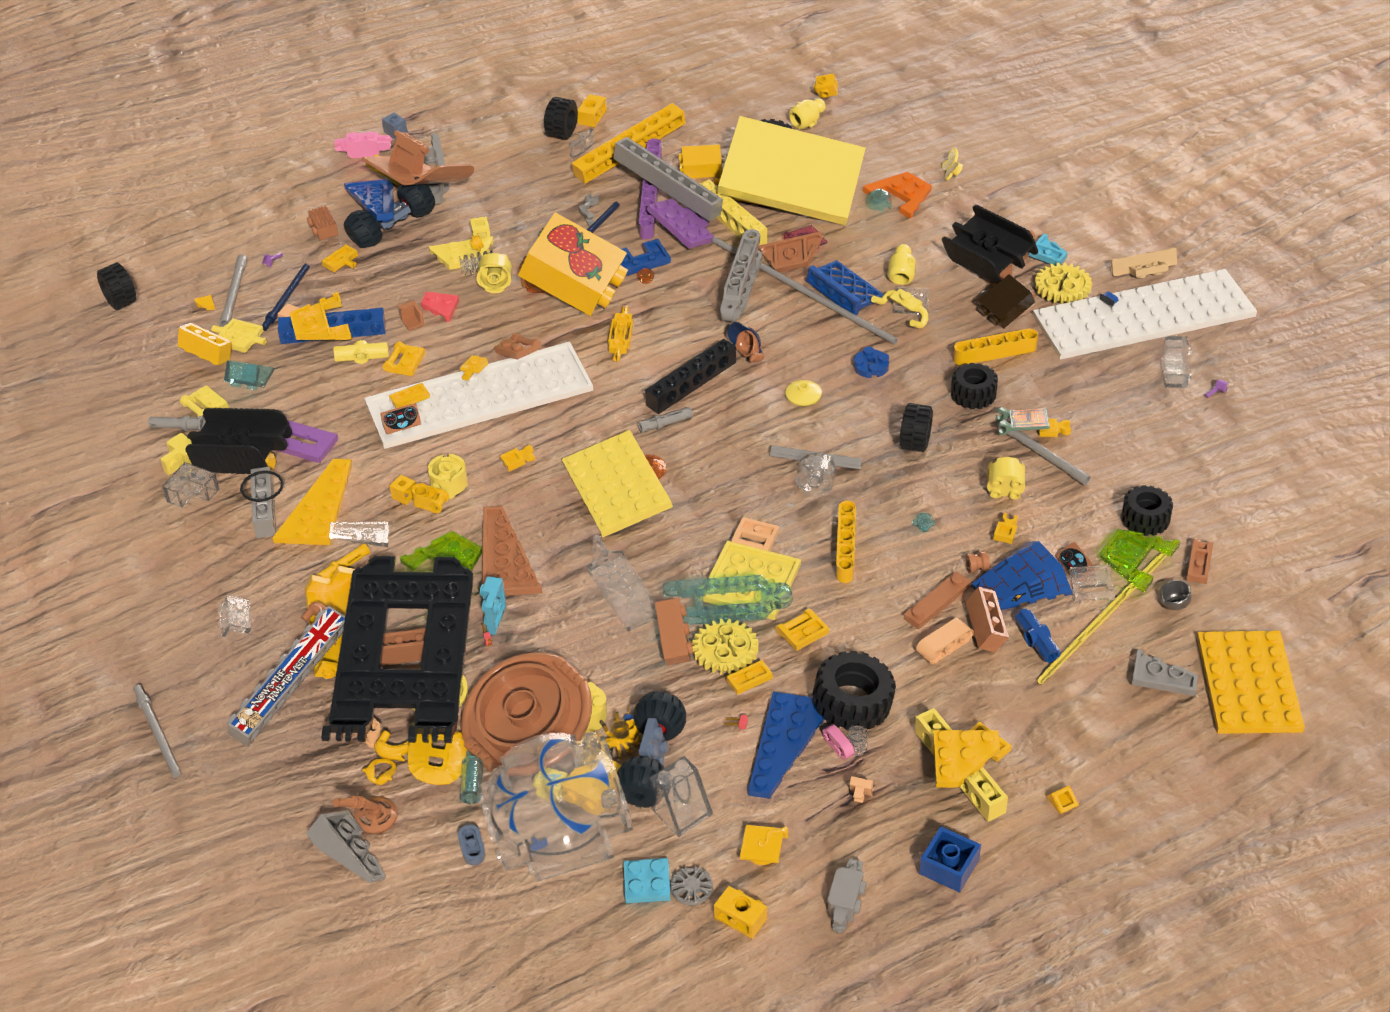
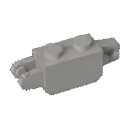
[827,859,867,934]

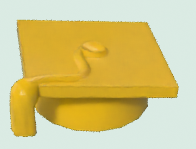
[740,825,789,865]

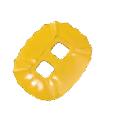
[408,731,467,785]

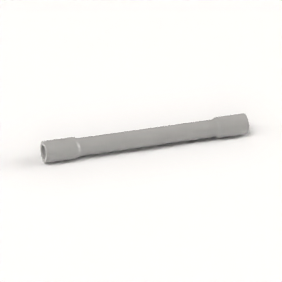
[219,255,247,327]
[998,419,1091,486]

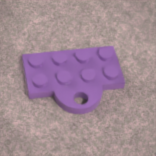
[647,199,714,249]

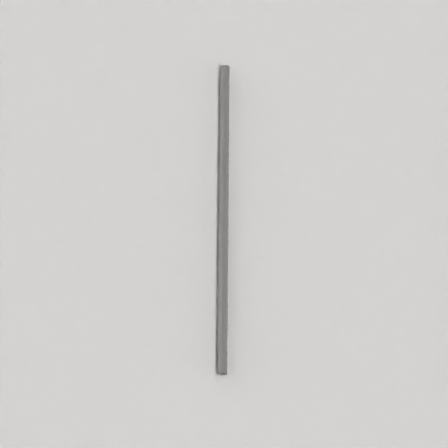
[712,237,898,345]

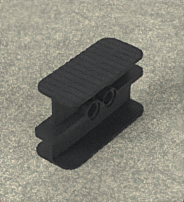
[942,204,1038,284]
[185,408,292,474]

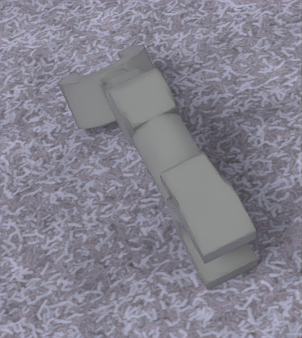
[579,194,599,226]

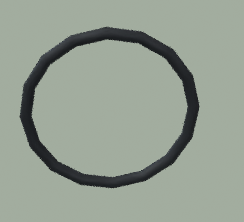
[240,471,284,502]

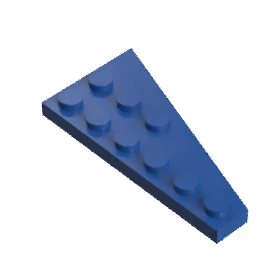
[344,179,394,222]
[748,691,825,799]

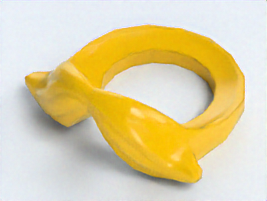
[362,759,397,785]

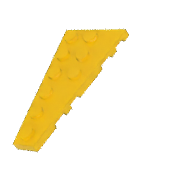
[272,459,352,545]

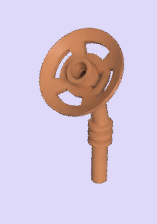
[333,796,398,834]

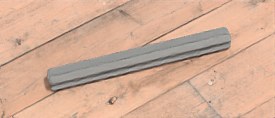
[770,445,862,470]

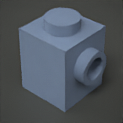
[382,113,408,140]

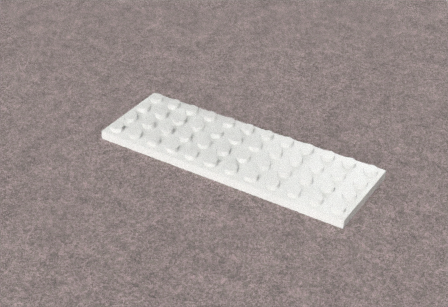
[1032,269,1257,360]
[364,342,593,449]

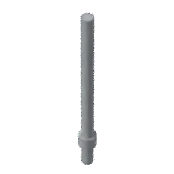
[133,685,181,778]

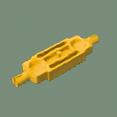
[608,306,634,362]

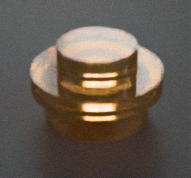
[637,268,654,284]

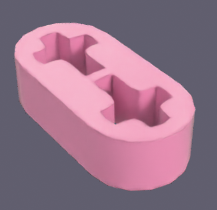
[822,724,854,760]

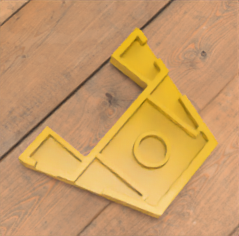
[290,292,352,340]

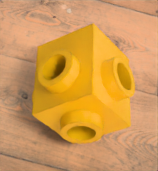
[814,73,838,98]

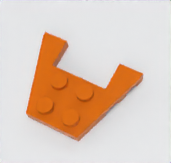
[863,172,932,219]

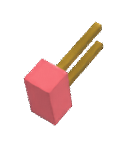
[724,715,748,729]

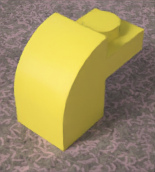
[161,433,192,475]

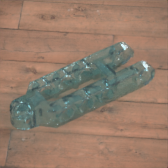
[663,575,793,625]

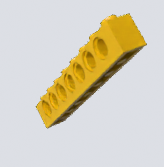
[572,103,686,184]

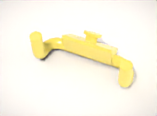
[871,289,928,329]

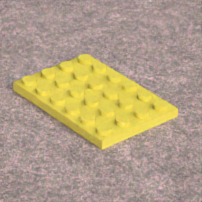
[562,430,673,537]

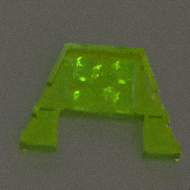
[1099,529,1180,593]
[400,531,482,572]

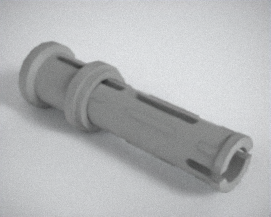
[148,415,206,432]

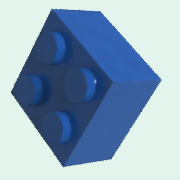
[919,826,981,893]

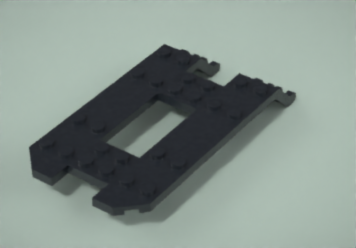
[321,556,473,743]

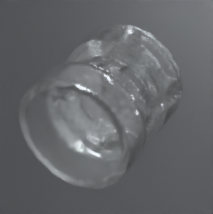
[847,726,868,755]

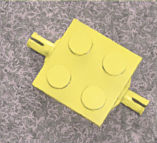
[211,319,267,353]

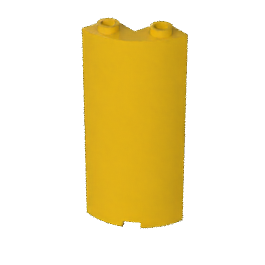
[305,566,355,679]

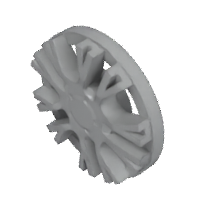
[671,866,713,906]

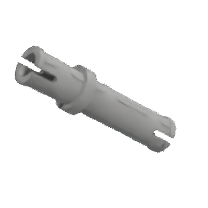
[638,407,693,433]

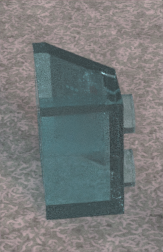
[224,360,274,390]

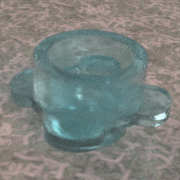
[913,513,936,532]

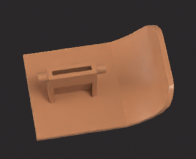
[361,130,474,185]

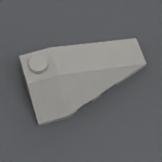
[306,810,386,883]

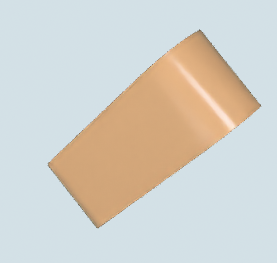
[916,618,974,664]

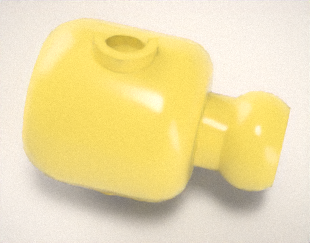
[789,99,826,129]
[887,244,916,285]

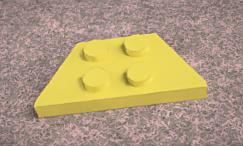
[429,236,493,270]

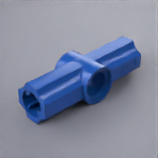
[1015,608,1061,664]

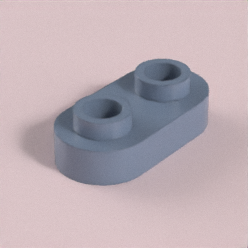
[458,825,486,865]

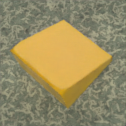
[1047,785,1079,814]

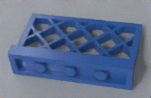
[806,260,884,315]

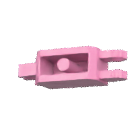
[334,131,392,158]

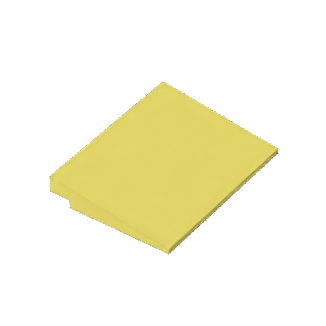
[717,116,866,226]

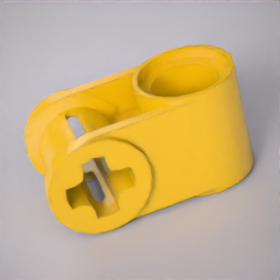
[411,483,450,514]

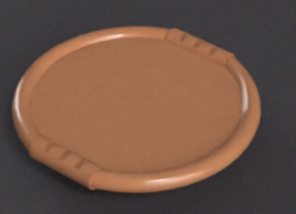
[461,652,592,776]

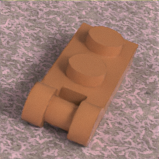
[1186,538,1214,584]

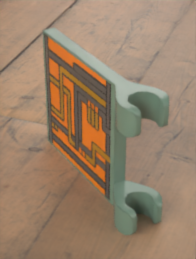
[996,407,1050,435]

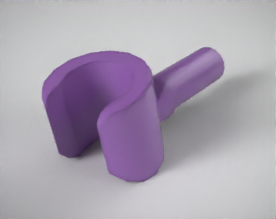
[262,252,283,267]
[1205,379,1228,398]

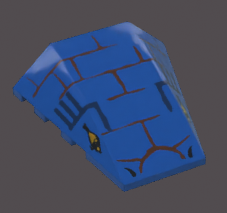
[971,541,1072,610]

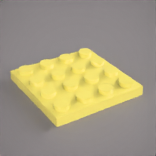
[700,541,801,620]

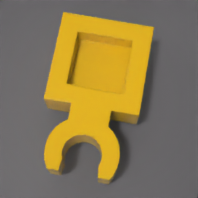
[1038,418,1071,437]
[993,513,1018,544]

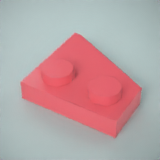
[421,292,459,322]

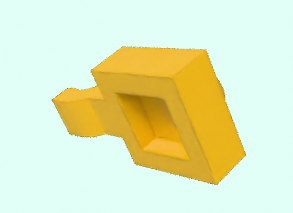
[460,355,488,381]
[500,445,535,472]

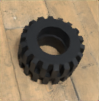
[544,97,578,139]
[97,262,136,310]
[951,363,998,409]
[900,403,933,452]
[1121,485,1173,536]

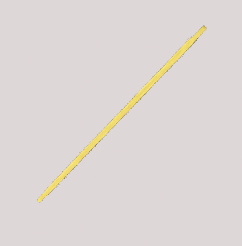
[1037,550,1169,684]

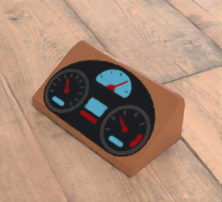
[380,403,421,434]
[1056,542,1095,583]

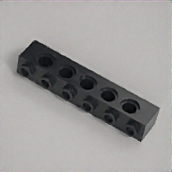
[645,338,736,415]

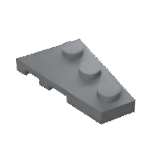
[1132,649,1198,696]

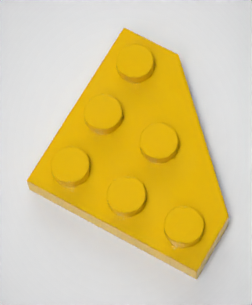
[933,730,1000,788]

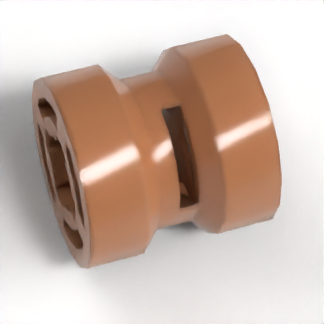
[965,551,990,573]

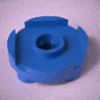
[854,347,889,378]

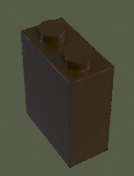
[977,274,1035,329]

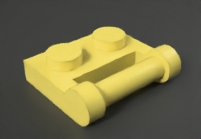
[180,386,228,417]

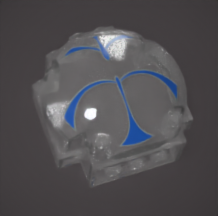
[478,731,633,882]

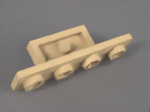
[1111,248,1177,278]

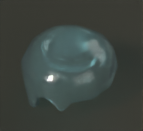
[866,188,893,212]

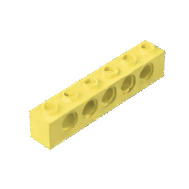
[700,180,767,245]
[915,708,1008,822]

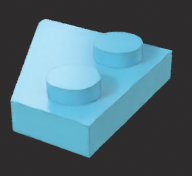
[1028,233,1067,266]

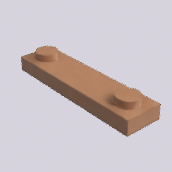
[904,571,972,630]

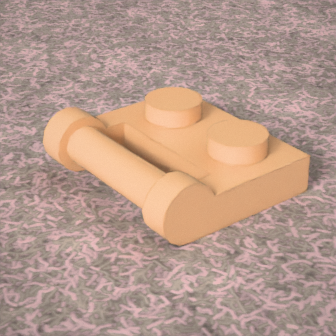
[731,517,779,552]

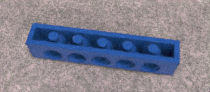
[278,308,386,344]

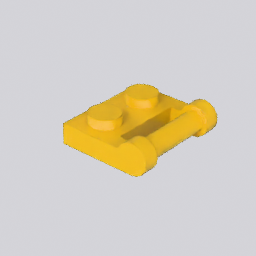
[382,341,426,376]
[775,608,829,651]

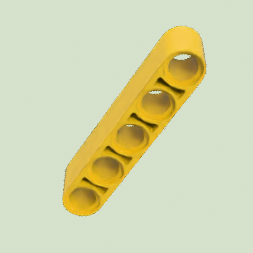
[953,328,1038,365]
[836,500,856,583]

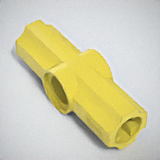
[334,340,389,364]

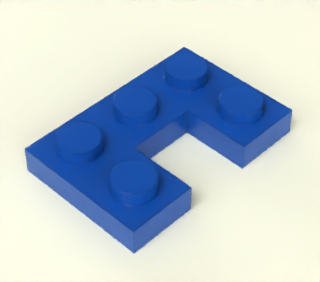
[621,239,671,276]

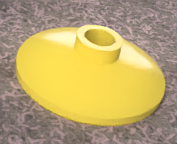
[785,380,822,406]

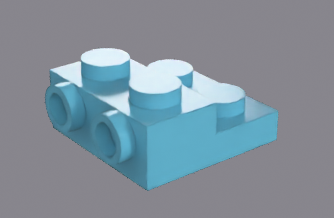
[480,576,506,635]

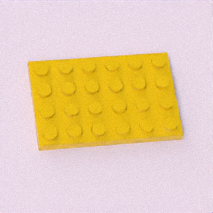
[1197,631,1305,734]

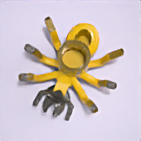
[591,711,643,759]

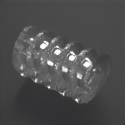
[458,249,493,277]

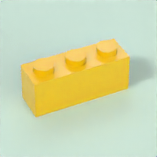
[177,323,232,365]

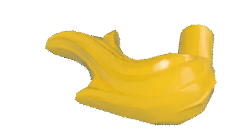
[374,730,410,762]

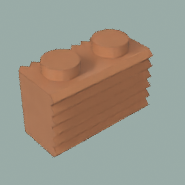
[307,206,339,241]

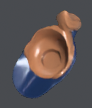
[728,322,765,362]

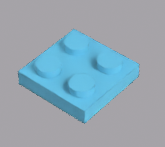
[624,858,671,903]

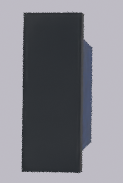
[1100,291,1119,306]

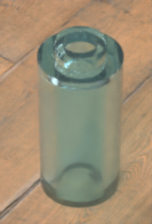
[460,756,483,804]

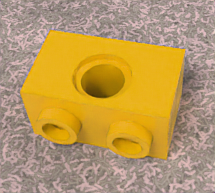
[577,94,607,127]
[714,886,767,939]

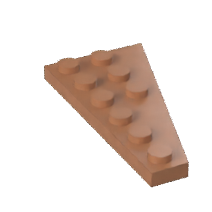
[482,506,543,596]

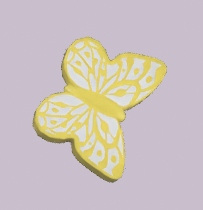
[942,148,962,181]

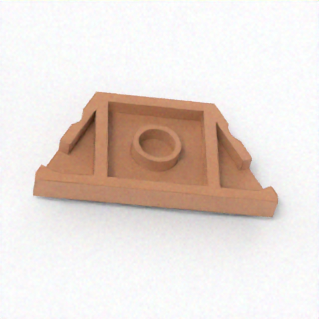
[759,231,823,272]

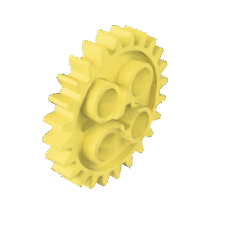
[1035,263,1092,304]
[692,619,758,675]

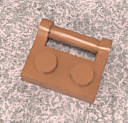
[494,333,541,360]

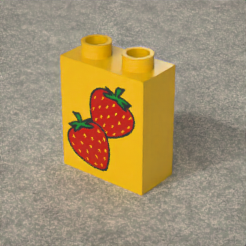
[518,212,628,316]

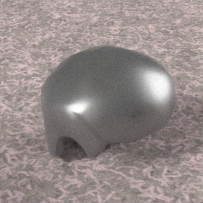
[1160,580,1192,610]

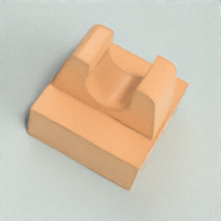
[849,776,874,803]

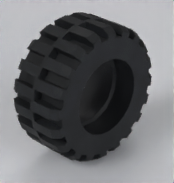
[812,651,896,731]

